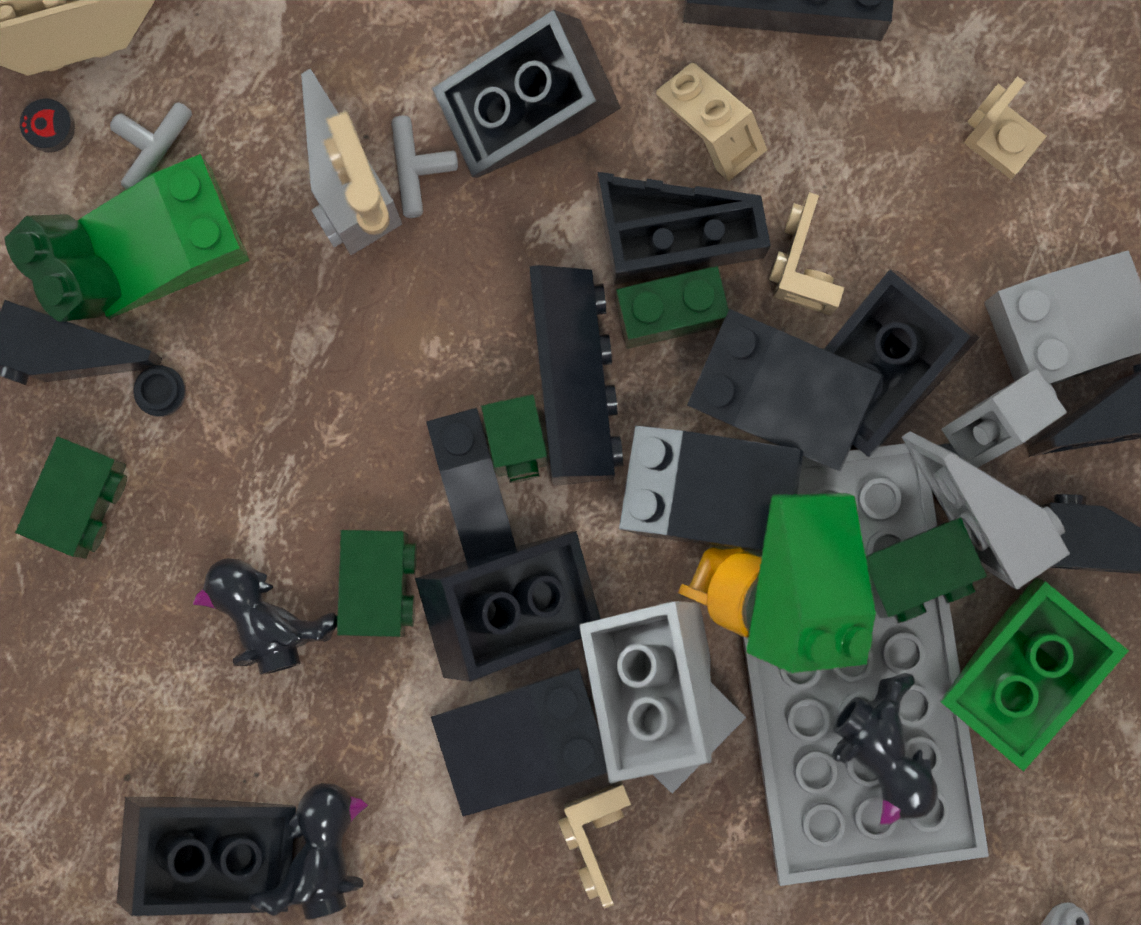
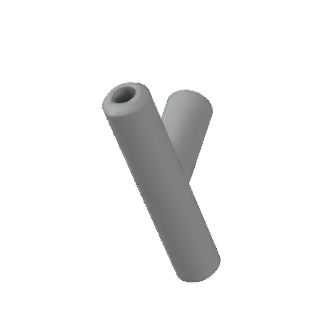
[110,102,192,189]
[391,116,458,218]

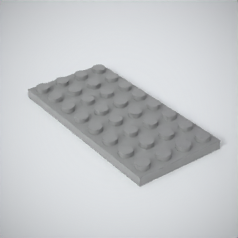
[729,443,989,886]

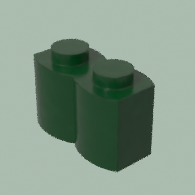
[4,214,121,322]

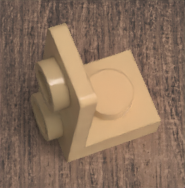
[656,63,767,181]
[964,76,1047,179]
[769,192,845,316]
[558,781,631,909]

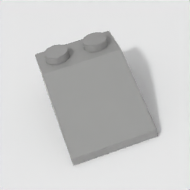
[301,69,402,255]
[984,250,1141,385]
[902,431,1070,589]
[580,601,711,783]

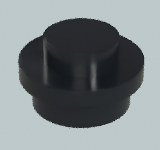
[133,365,186,417]

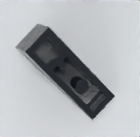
[0,300,162,385]
[426,407,516,561]
[1039,494,1141,574]

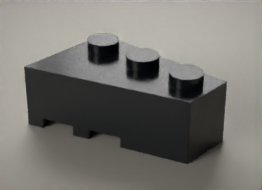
[596,172,771,285]

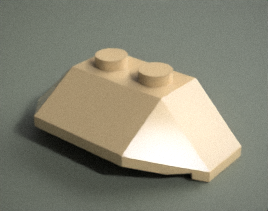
[0,0,155,76]

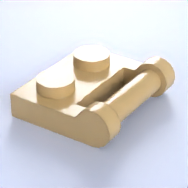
[323,111,390,235]

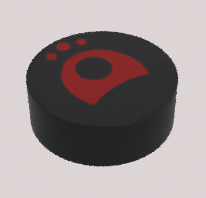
[20,98,75,153]

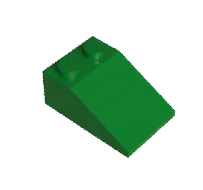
[77,154,250,319]
[746,493,876,673]
[940,577,1129,772]

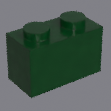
[615,266,729,349]
[481,394,548,483]
[15,436,127,559]
[866,518,987,624]
[337,530,417,637]

